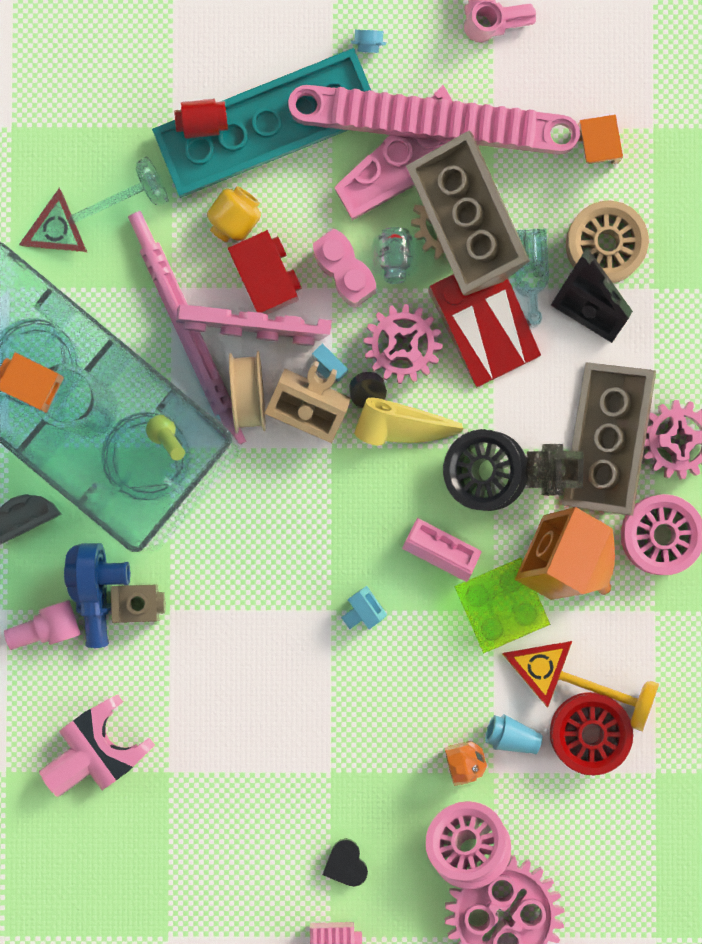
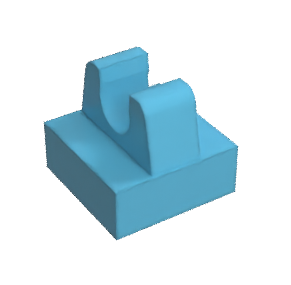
[341,585,387,630]

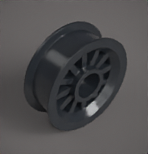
[443,429,529,511]

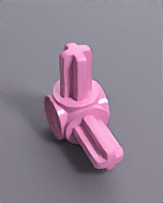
[464,0,536,43]

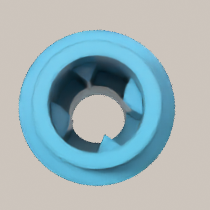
[485,714,543,755]

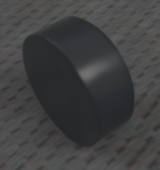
[349,372,387,408]

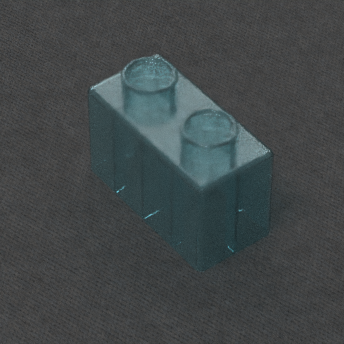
[0,241,242,553]

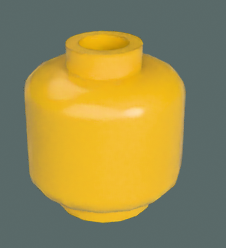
[207,186,261,242]

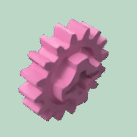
[363,304,443,384]
[643,400,702,480]

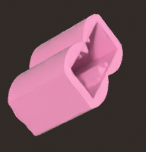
[313,228,376,308]

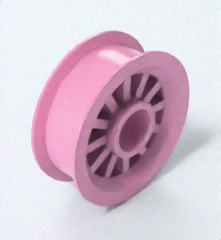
[621,494,702,575]
[425,801,511,889]

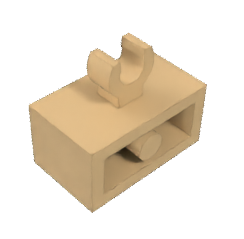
[264,361,351,444]

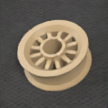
[566,200,649,283]
[229,351,266,434]

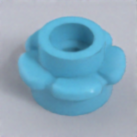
[351,29,387,53]

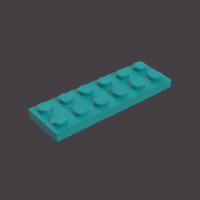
[152,48,372,198]

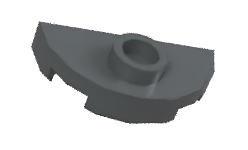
[0,494,63,545]

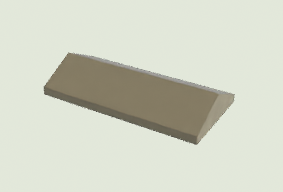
[406,130,530,296]
[562,362,657,516]

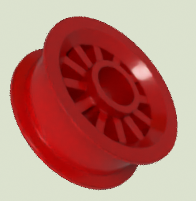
[550,692,634,776]

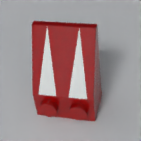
[428,274,542,388]

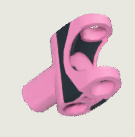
[39,694,155,797]

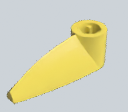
[354,398,464,446]

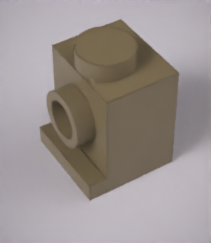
[111,584,166,623]

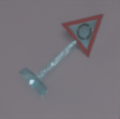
[19,156,169,253]

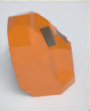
[444,741,487,786]

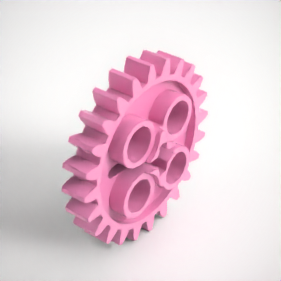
[444,855,565,944]

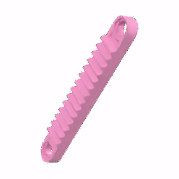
[288,85,580,155]

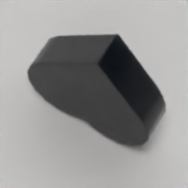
[322,838,368,887]

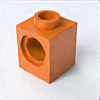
[0,352,64,413]

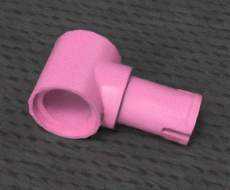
[4,600,81,650]

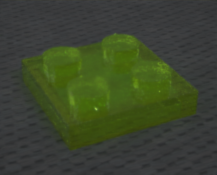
[454,557,551,654]

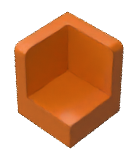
[578,114,623,165]

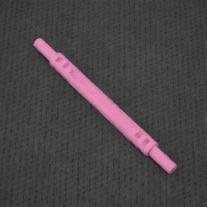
[128,211,247,448]

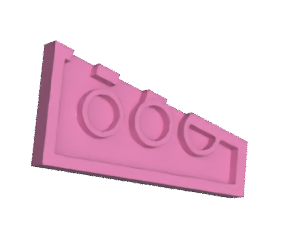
[176,304,332,346]

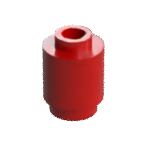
[174,98,228,139]

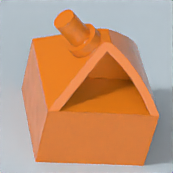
[515,507,615,600]

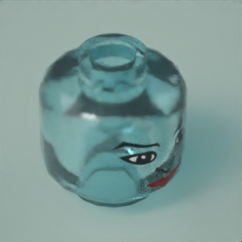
[371,227,419,284]

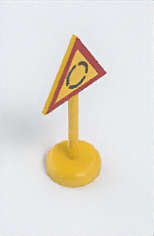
[502,641,659,732]

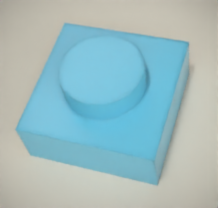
[312,343,348,382]

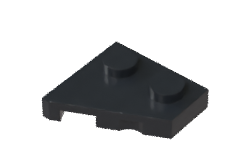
[551,249,633,343]

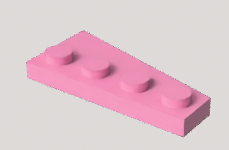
[334,85,479,221]

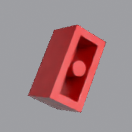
[228,230,302,315]

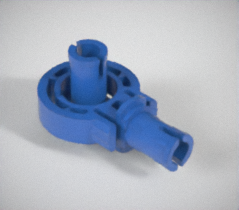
[64,543,131,648]

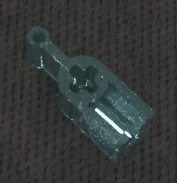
[513,229,549,328]

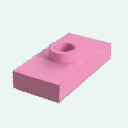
[402,518,482,582]

